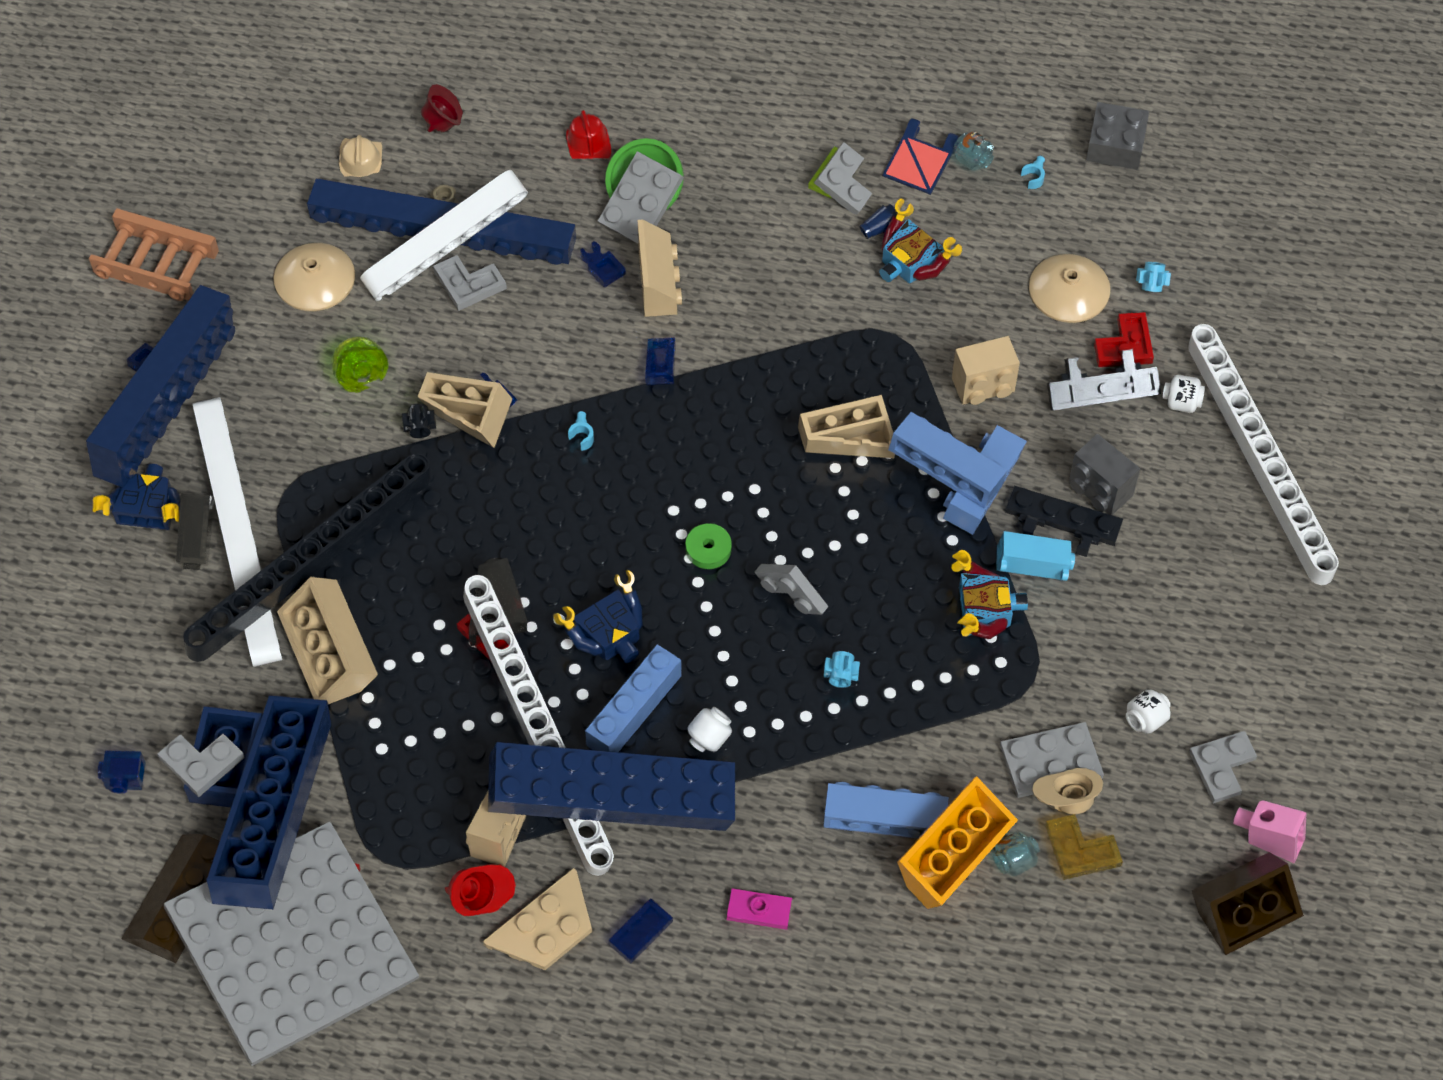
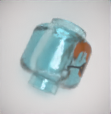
[954,131,994,171]
[993,831,1040,877]

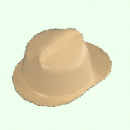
[339,135,382,177]
[1032,768,1103,814]

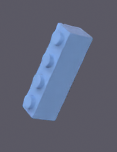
[889,412,1008,508]
[943,425,1027,535]
[585,644,681,752]
[824,782,949,838]

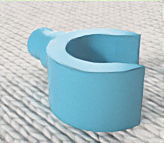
[1021,156,1045,189]
[568,411,594,451]

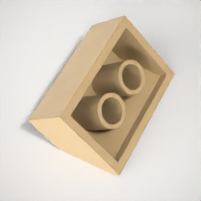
[637,219,682,317]

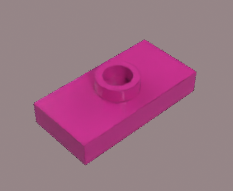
[727,889,792,930]

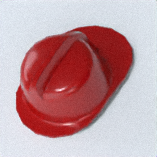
[566,110,611,159]
[445,864,516,916]

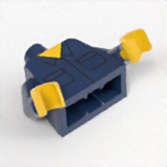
[92,464,184,530]
[554,570,643,663]

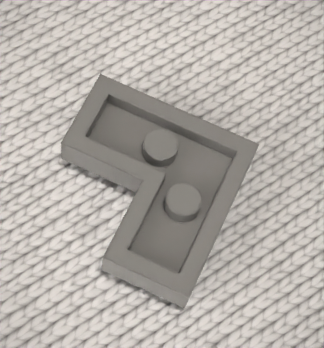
[814,142,872,215]
[433,255,507,311]
[755,564,828,615]
[1189,731,1257,803]
[157,734,245,797]

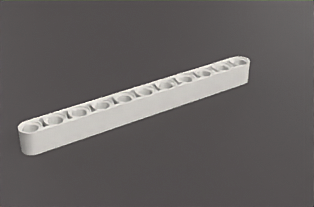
[1188,324,1339,585]
[193,397,282,667]
[463,575,614,876]

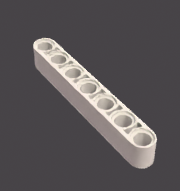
[360,170,528,301]

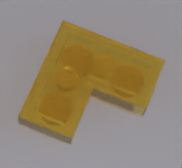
[1045,814,1123,880]

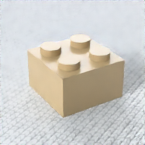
[952,336,1020,405]

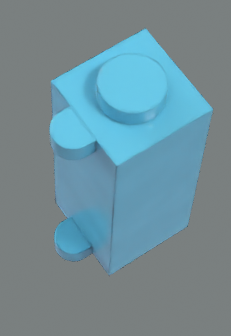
[997,531,1075,581]

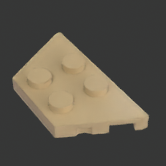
[483,868,592,970]

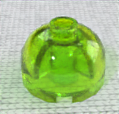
[331,336,388,393]

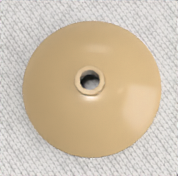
[274,243,355,311]
[1029,254,1110,323]

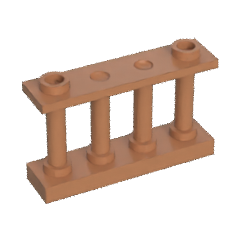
[89,208,219,301]

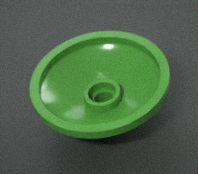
[605,138,684,210]

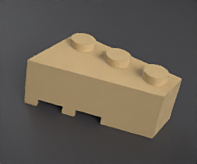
[418,372,512,448]
[798,395,895,458]
[466,792,526,867]

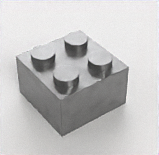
[1086,102,1149,170]
[1069,434,1140,515]

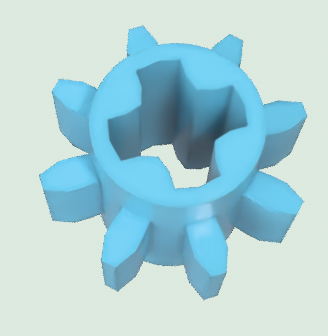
[1136,262,1171,292]
[823,651,860,688]

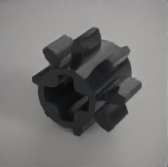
[402,404,436,439]

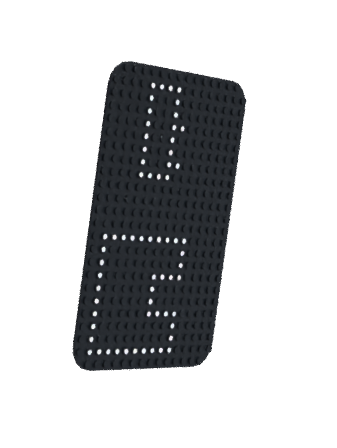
[277,328,1040,870]

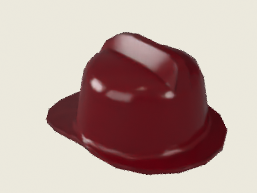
[421,84,463,133]

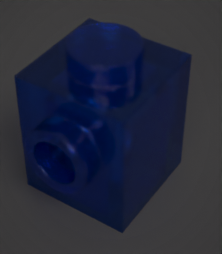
[98,751,146,794]

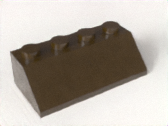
[122,834,220,963]

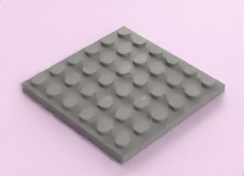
[164,822,419,1067]

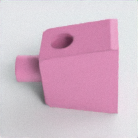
[1234,801,1307,863]

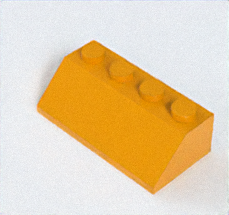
[897,776,1018,909]

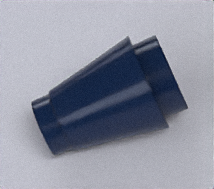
[859,204,897,239]

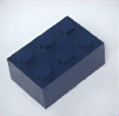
[184,706,263,808]

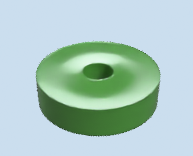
[686,524,732,569]

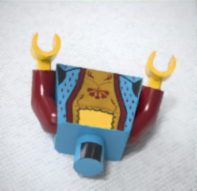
[879,199,962,284]
[951,550,1028,639]

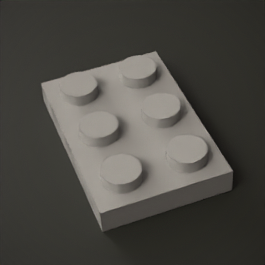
[598,151,684,244]
[1000,722,1104,798]

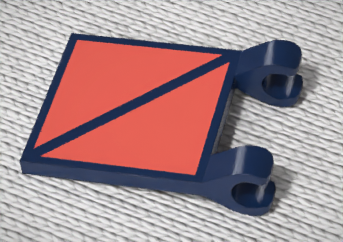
[882,118,959,195]

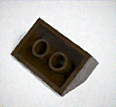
[1192,852,1304,955]

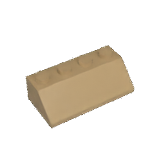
[277,577,378,704]

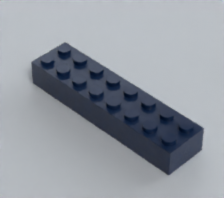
[86,285,235,488]
[207,696,331,910]
[488,742,735,831]

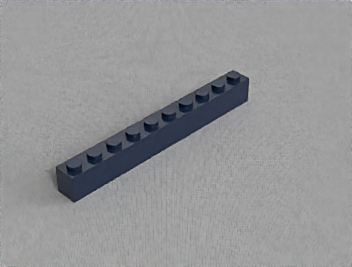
[307,178,576,265]

